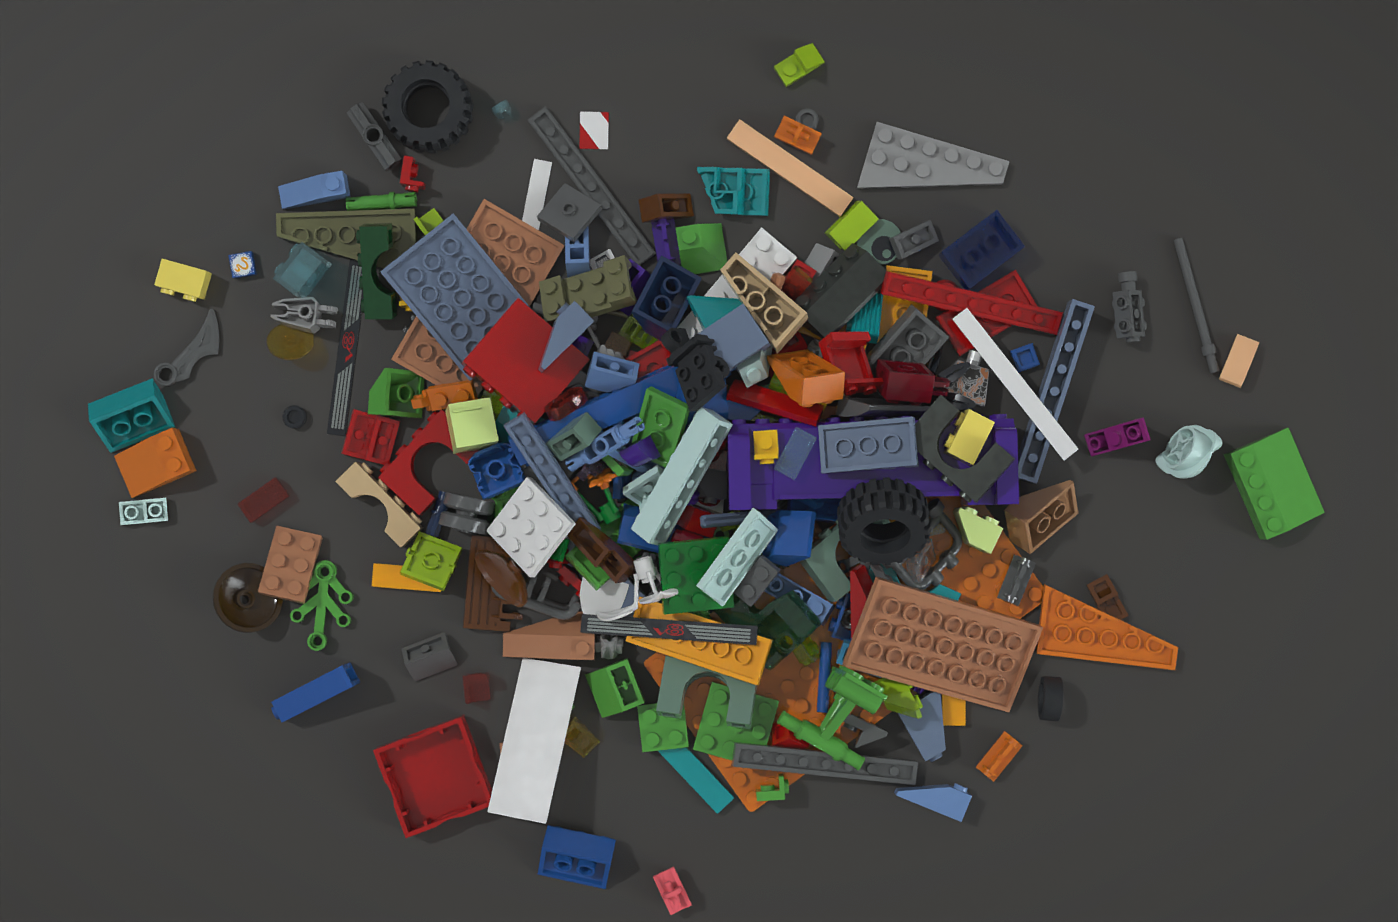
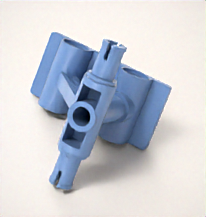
[565,416,665,481]

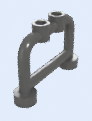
[883,498,963,590]

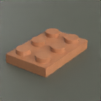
[258,526,323,604]

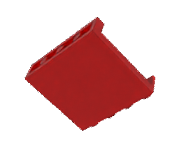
[461,298,590,425]

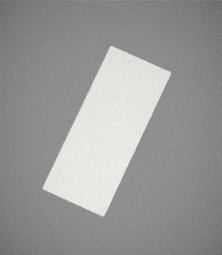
[488,658,581,824]

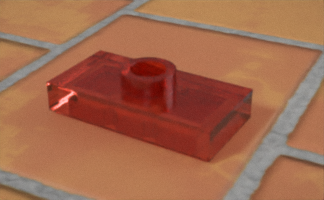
[781,265,813,301]
[237,477,290,523]

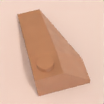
[503,611,596,660]

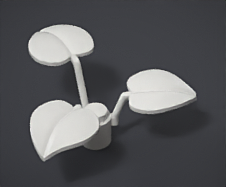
[596,556,678,621]

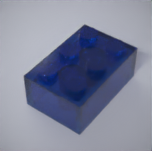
[938,210,1025,290]

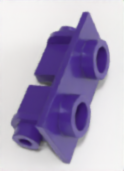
[651,219,681,265]

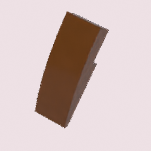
[567,517,636,583]

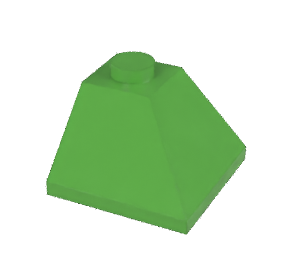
[675,223,727,274]
[368,368,424,418]

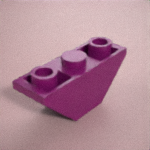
[1084,417,1151,457]

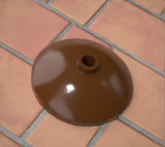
[475,550,528,607]

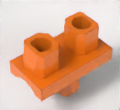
[774,116,822,155]

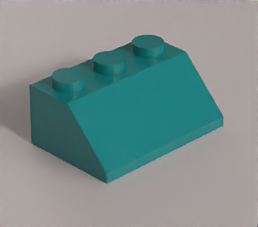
[88,378,175,453]

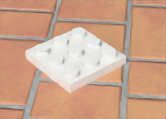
[486,477,576,577]

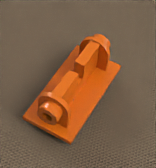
[976,731,1023,782]

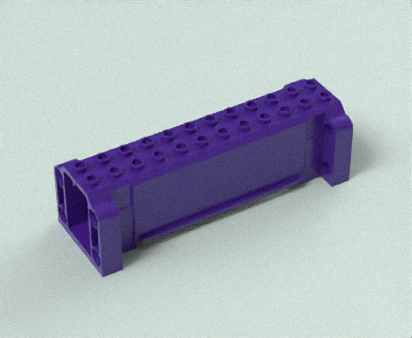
[727,414,1019,510]

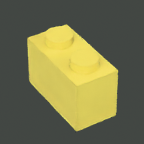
[154,259,212,302]
[943,409,995,466]

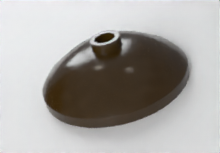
[213,563,283,633]

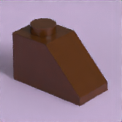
[639,193,694,223]

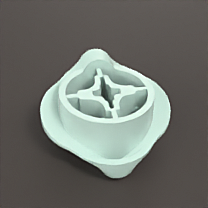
[1155,425,1222,479]

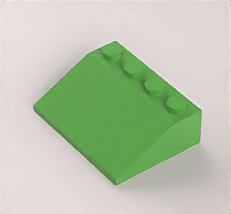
[1224,428,1325,540]

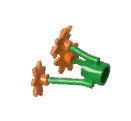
[571,468,623,525]

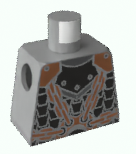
[946,350,989,408]

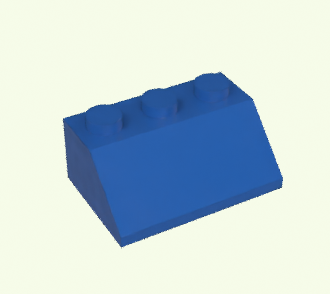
[537,825,616,889]

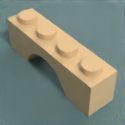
[335,462,423,548]

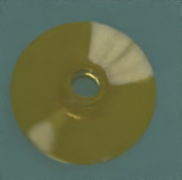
[267,324,314,360]

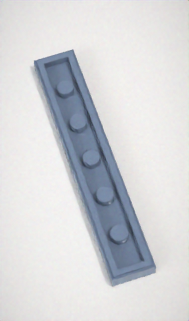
[504,412,601,530]

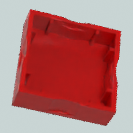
[373,714,492,838]

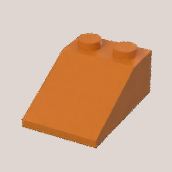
[767,349,845,407]
[114,428,196,498]

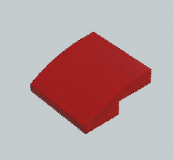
[341,409,400,465]

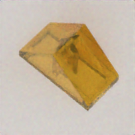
[564,716,600,758]

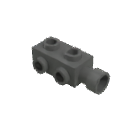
[1112,271,1147,343]

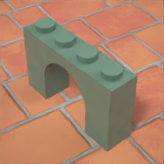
[800,519,891,602]
[656,656,757,729]

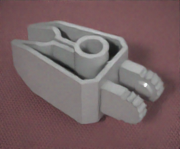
[270,297,338,334]

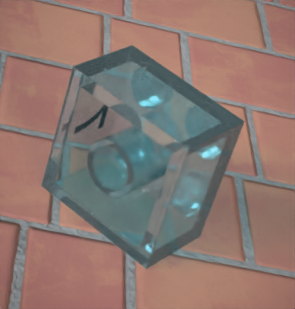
[273,242,332,298]

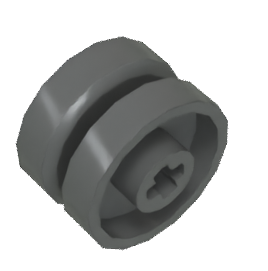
[438,492,495,535]

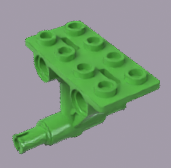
[777,665,888,770]

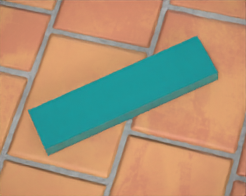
[658,747,734,814]

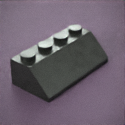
[794,243,887,339]

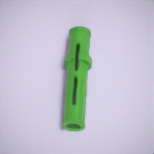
[346,192,417,211]

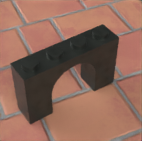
[915,395,1015,503]

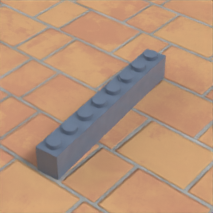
[1018,299,1095,484]

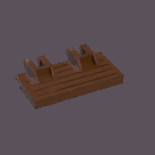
[463,535,525,632]

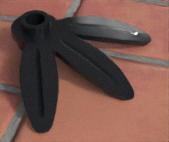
[925,346,976,410]

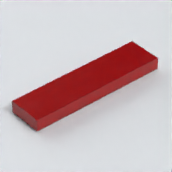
[726,379,824,427]

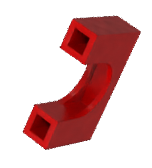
[378,409,483,515]

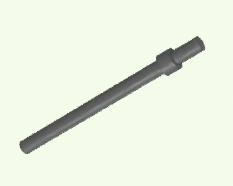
[1173,238,1219,373]

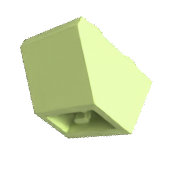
[953,506,1003,554]

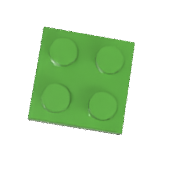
[637,703,689,752]

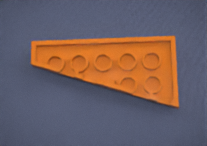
[1035,584,1178,670]

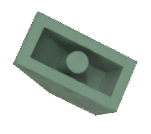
[545,412,602,461]

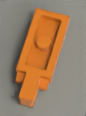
[411,380,478,411]

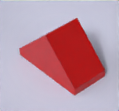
[676,504,717,538]

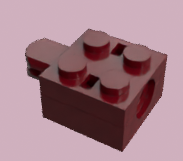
[875,359,950,406]

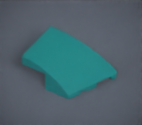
[697,167,770,216]
[686,295,742,330]

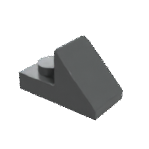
[843,713,888,748]

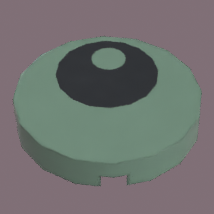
[857,219,901,265]

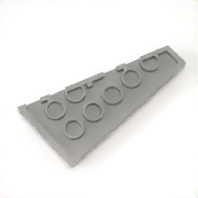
[857,122,1009,189]

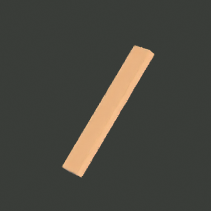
[726,119,854,217]

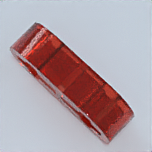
[545,387,587,421]

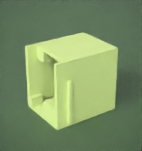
[445,397,499,454]

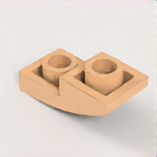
[1219,334,1260,388]

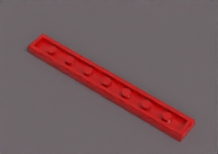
[880,271,1063,335]

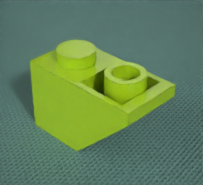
[874,678,923,719]

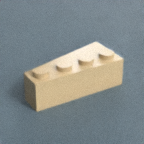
[720,253,808,354]

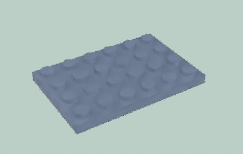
[381,213,530,381]

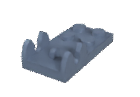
[818,417,919,474]

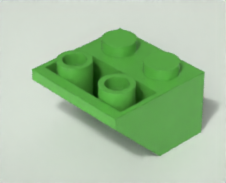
[585,658,645,718]

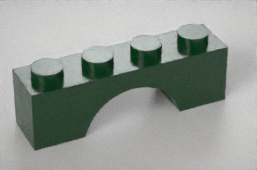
[356,223,397,319]

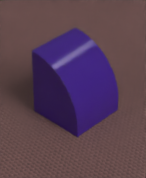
[619,435,661,467]

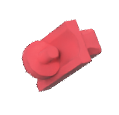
[653,866,692,915]

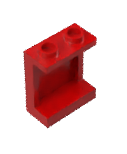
[818,331,884,396]

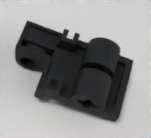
[661,328,730,412]

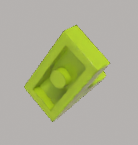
[774,43,825,87]

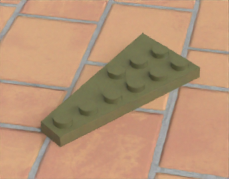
[276,209,417,269]

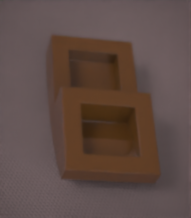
[1086,574,1129,620]

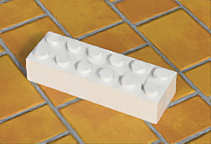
[677,227,797,340]

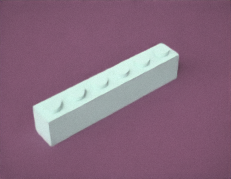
[631,407,733,545]

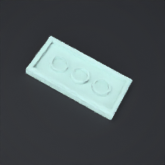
[696,508,778,606]

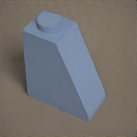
[897,691,946,762]

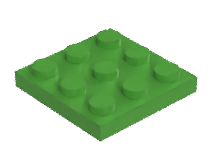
[693,681,779,760]

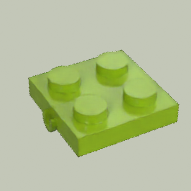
[400,531,462,591]

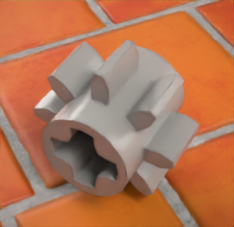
[595,634,624,659]

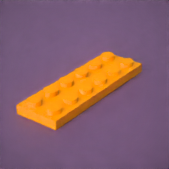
[625,596,773,685]

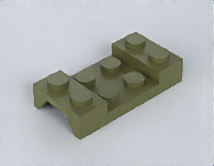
[539,255,637,327]

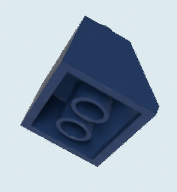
[631,256,702,341]

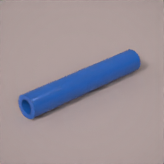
[817,642,832,713]

